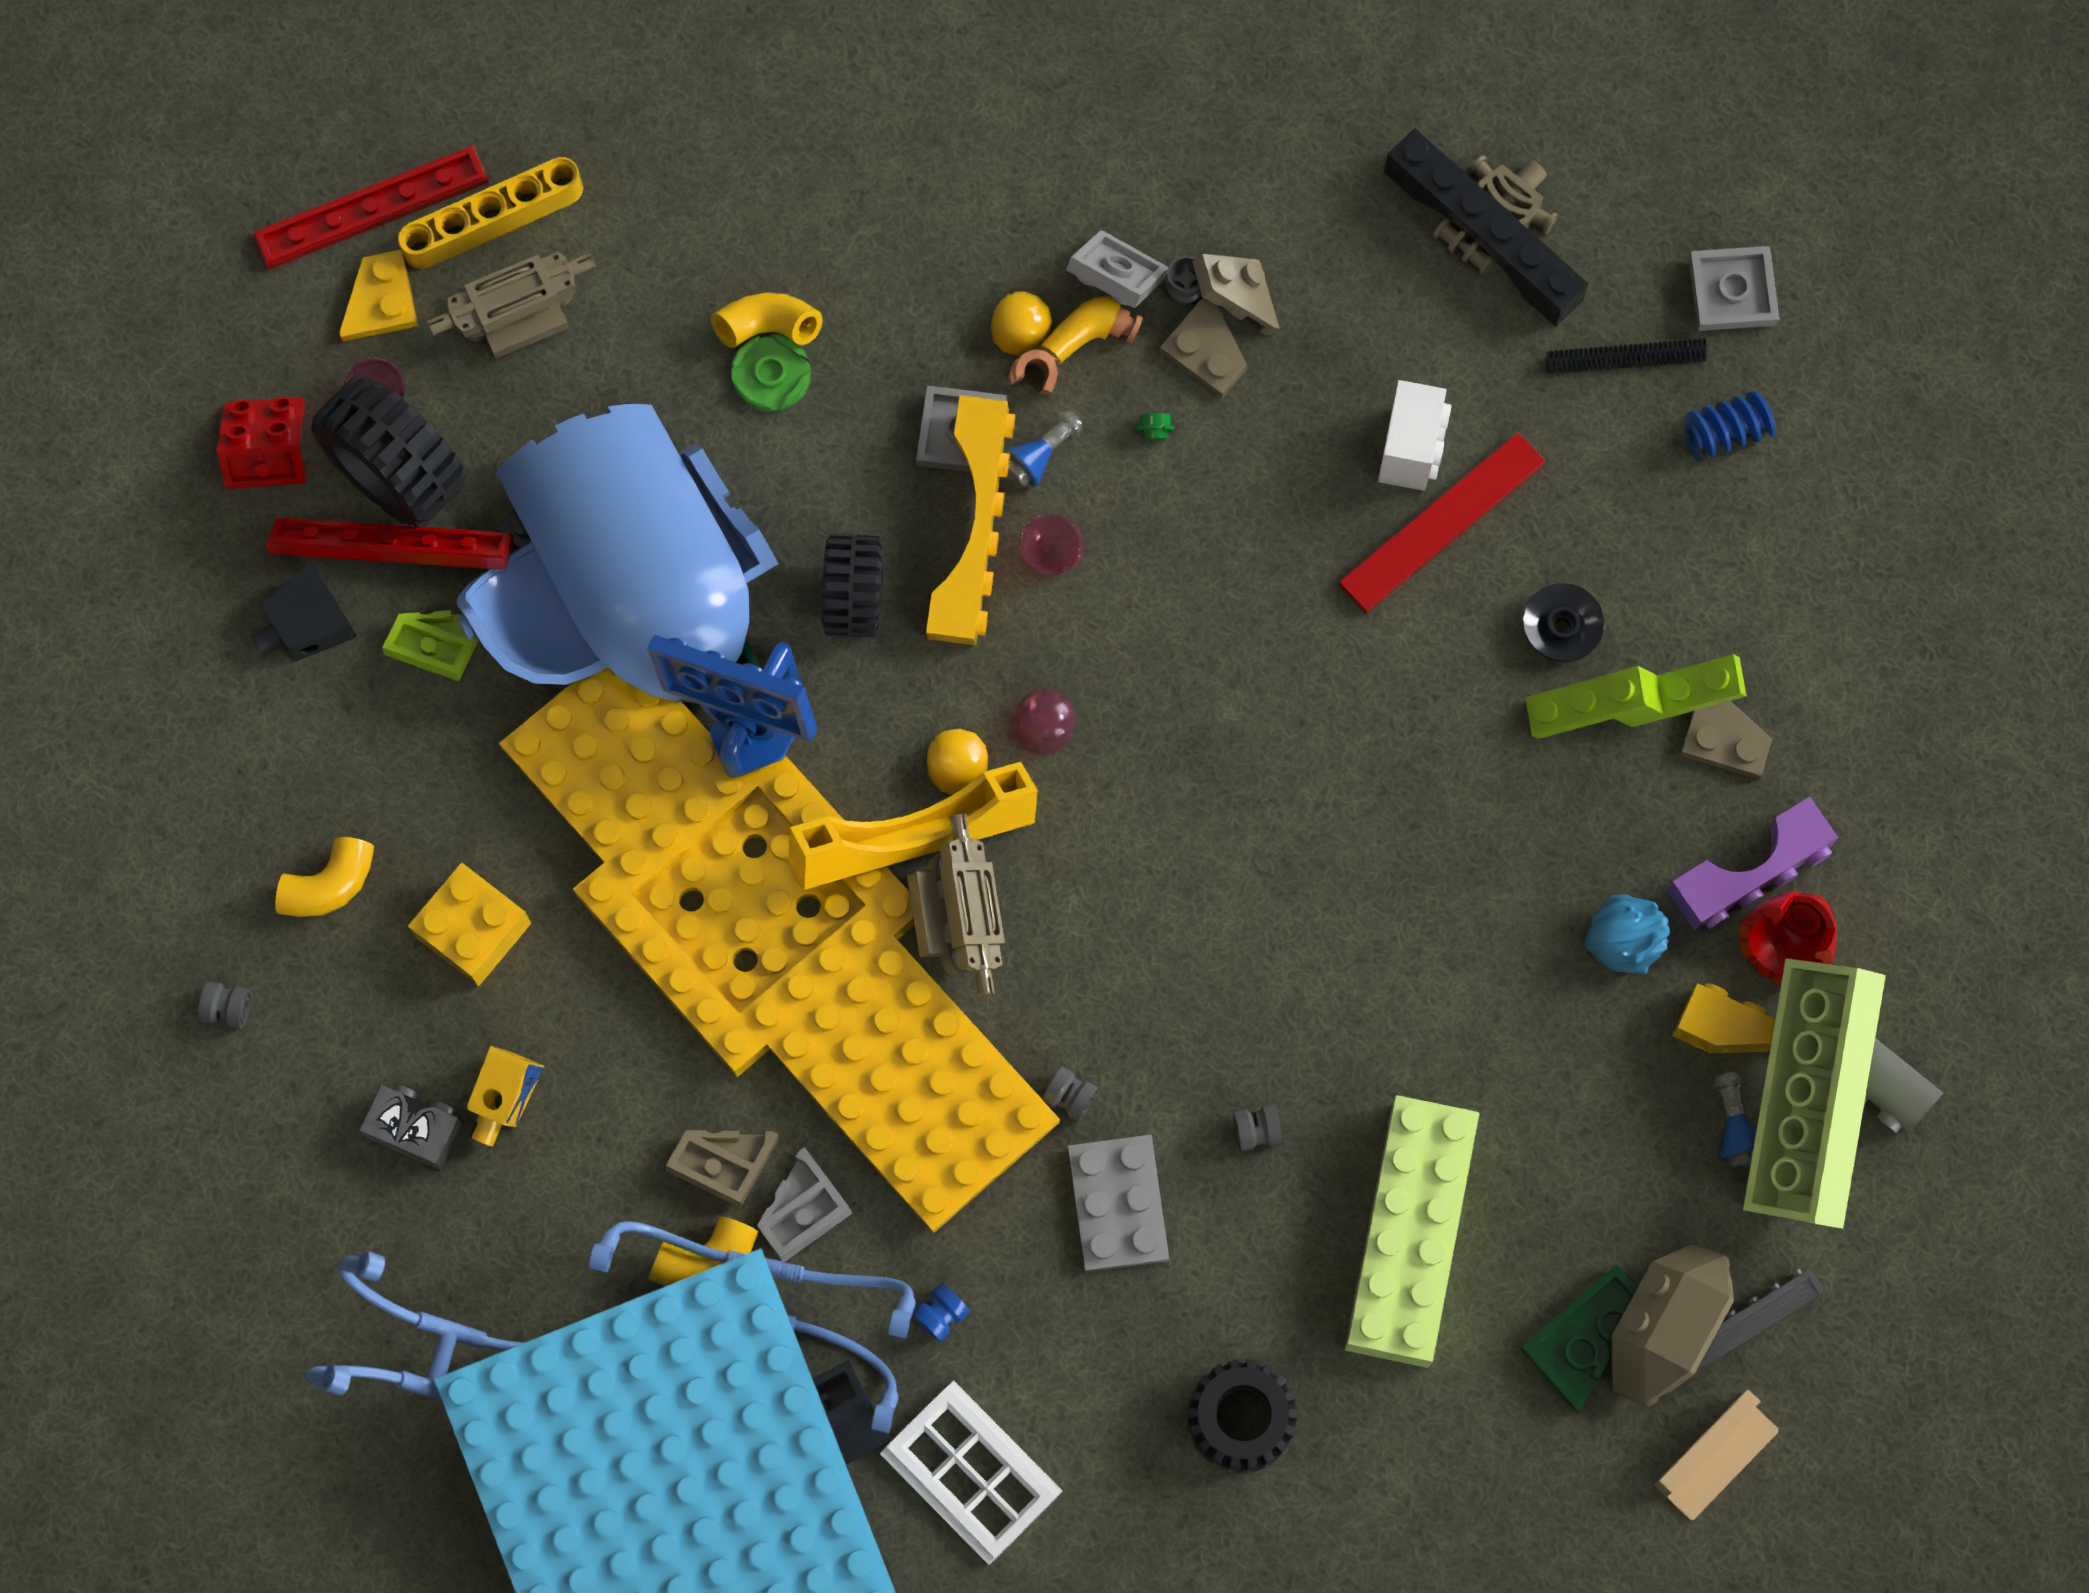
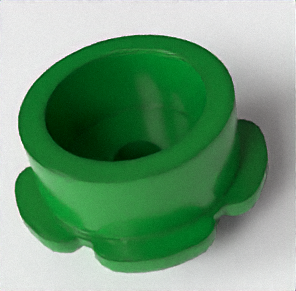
[1135,413,1175,440]

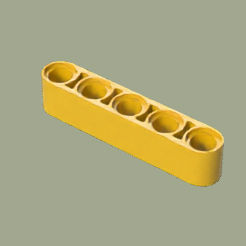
[398,157,583,269]

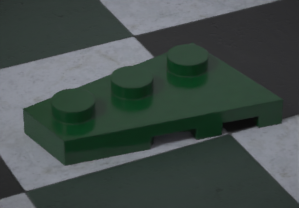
[1520,1265,1637,1414]

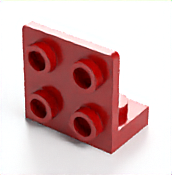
[217,397,307,489]

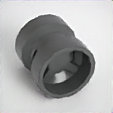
[1166,255,1203,307]
[198,981,252,1029]
[1042,1066,1100,1123]
[1233,1103,1283,1152]

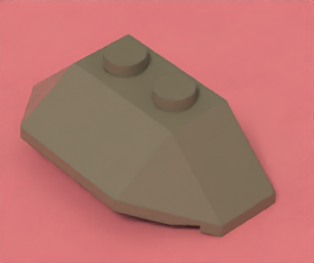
[1612,1244,1734,1407]

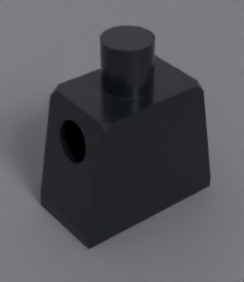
[251,563,357,661]

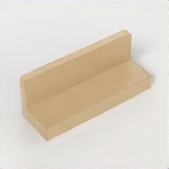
[1654,1390,1778,1520]

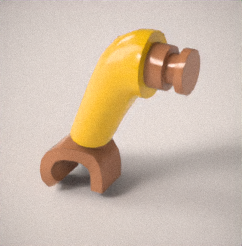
[1008,296,1143,396]

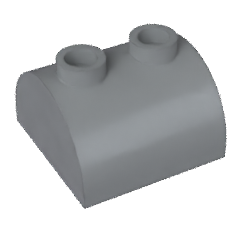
[1864,1038,1943,1133]

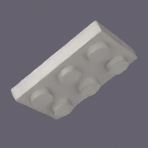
[1068,1135,1169,1273]

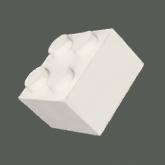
[1378,380,1452,491]

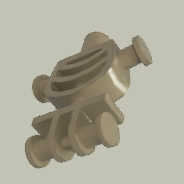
[1433,155,1558,276]

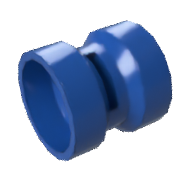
[912,1282,971,1343]

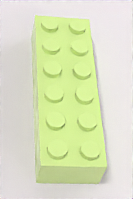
[1743,959,1886,1228]
[1345,1095,1480,1368]

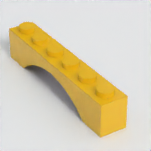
[926,395,1015,646]
[789,762,1038,890]

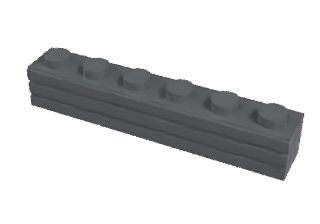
[1696,1269,1825,1372]

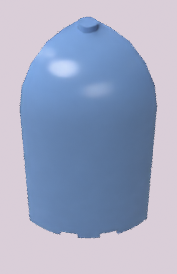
[496,404,750,704]
[457,444,779,685]

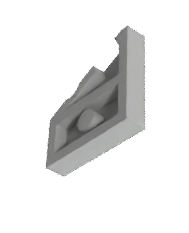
[757,1147,852,1262]

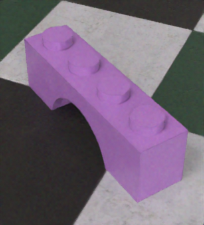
[1667,797,1838,931]

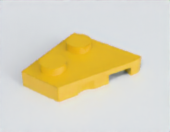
[340,250,418,342]

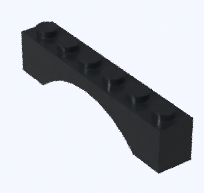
[1384,128,1589,327]

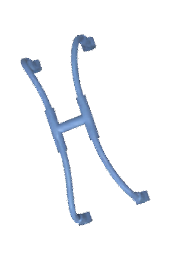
[589,1221,915,1433]
[304,1251,524,1401]

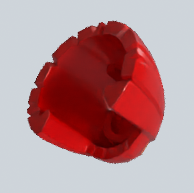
[1738,891,1837,985]

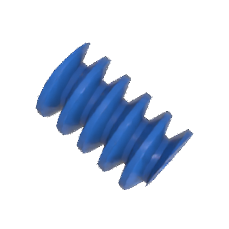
[1684,391,1776,461]

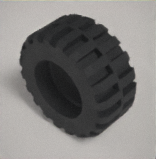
[311,375,466,528]

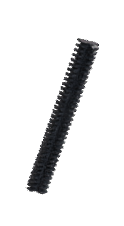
[1546,338,1707,374]

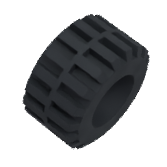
[822,534,884,638]
[1188,1359,1297,1473]

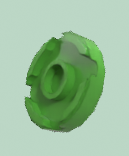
[732,334,811,412]

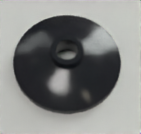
[1523,583,1605,662]

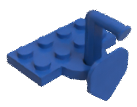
[647,635,818,778]

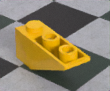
[1672,983,1775,1053]

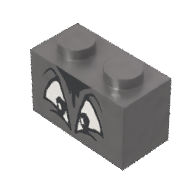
[359,1084,463,1171]

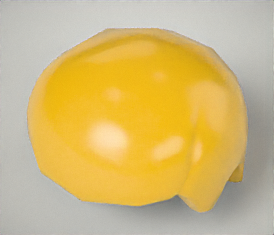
[991,291,1053,356]
[927,729,988,795]

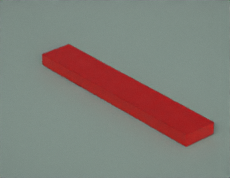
[253,145,489,270]
[1339,432,1546,615]
[266,518,514,570]

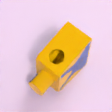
[467,1046,544,1147]

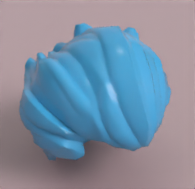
[1584,894,1670,974]

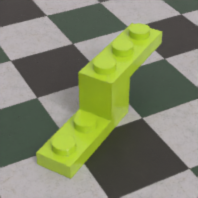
[1525,654,1747,739]

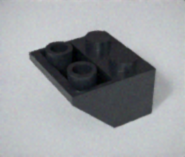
[812,1360,890,1465]

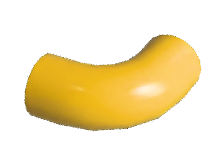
[711,292,823,348]
[275,837,375,917]
[648,1216,759,1286]

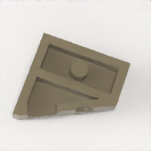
[1192,254,1280,335]
[1160,297,1247,399]
[1680,701,1772,780]
[666,1130,779,1208]

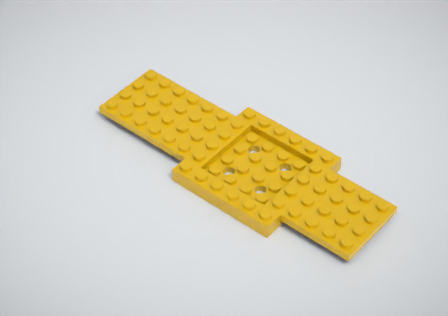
[499,667,1060,1234]

